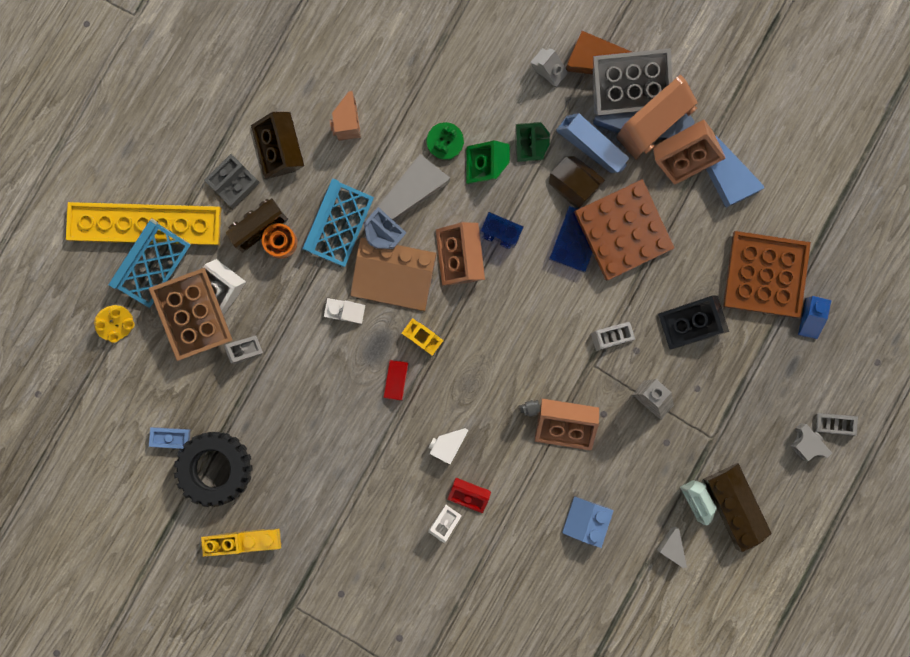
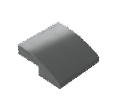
[204,154,260,209]

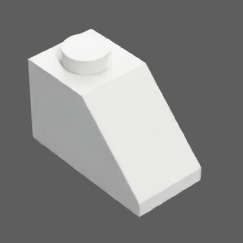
[428,428,468,464]

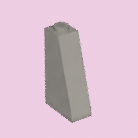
[377,154,450,221]
[632,379,674,420]

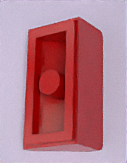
[384,360,409,401]
[447,478,491,513]

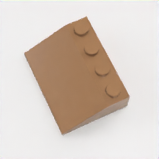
[351,238,437,311]
[149,268,233,361]

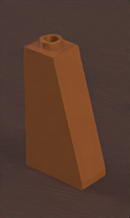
[566,31,632,75]

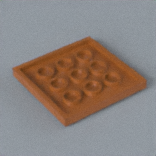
[574,179,674,281]
[723,231,811,318]

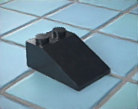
[658,295,729,350]

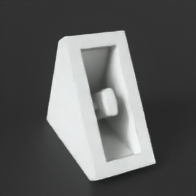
[428,505,462,543]

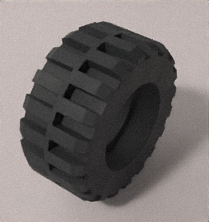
[174,432,253,507]

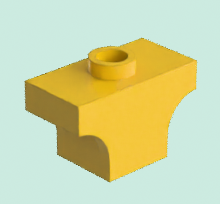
[401,318,444,356]

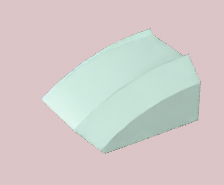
[680,480,717,525]

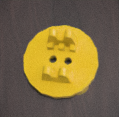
[94,305,135,343]

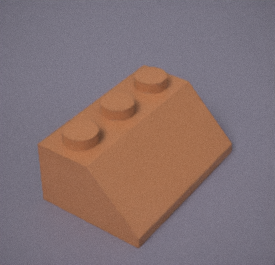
[653,119,726,185]
[436,222,485,286]
[535,399,599,450]

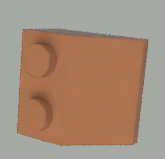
[330,91,361,141]

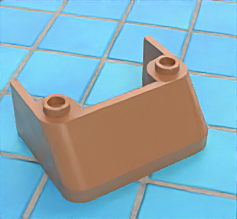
[616,75,698,160]

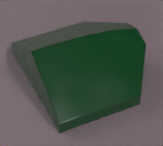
[515,122,550,162]

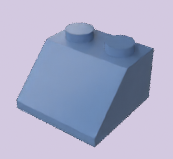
[562,496,614,548]

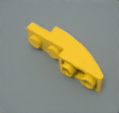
[201,529,281,557]

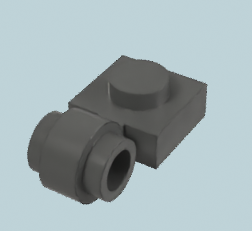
[519,400,540,417]

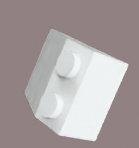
[203,259,246,315]

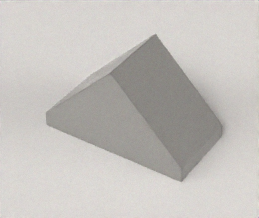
[224,336,263,364]
[657,527,687,568]

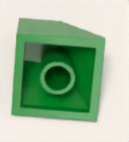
[466,140,510,184]

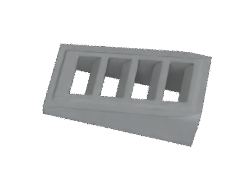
[591,322,635,351]
[816,413,858,436]

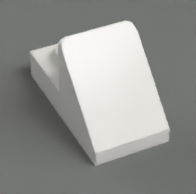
[324,298,365,324]

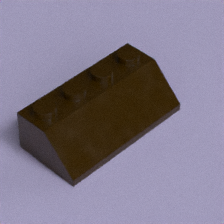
[703,463,772,552]

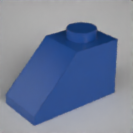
[798,296,832,339]

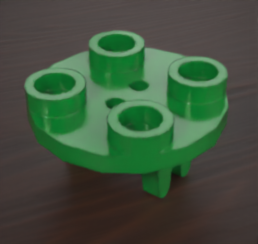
[426,122,464,160]

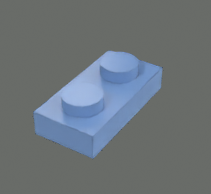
[149,427,190,449]

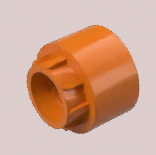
[262,223,297,259]

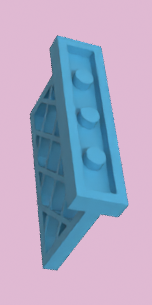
[302,178,374,267]
[108,218,191,308]

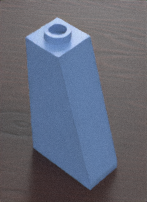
[555,113,629,173]
[706,136,764,208]

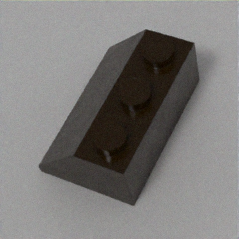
[251,112,304,179]
[226,198,288,253]

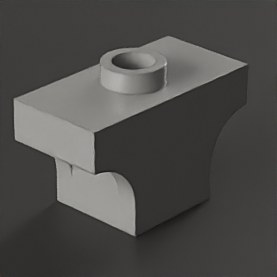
[531,48,568,87]
[790,423,832,461]

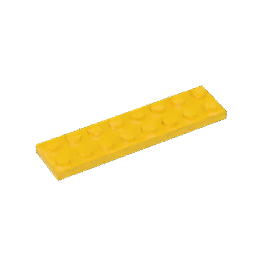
[66,202,221,246]

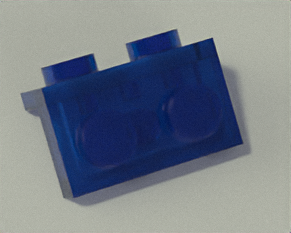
[480,212,524,249]

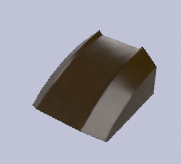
[549,156,605,210]

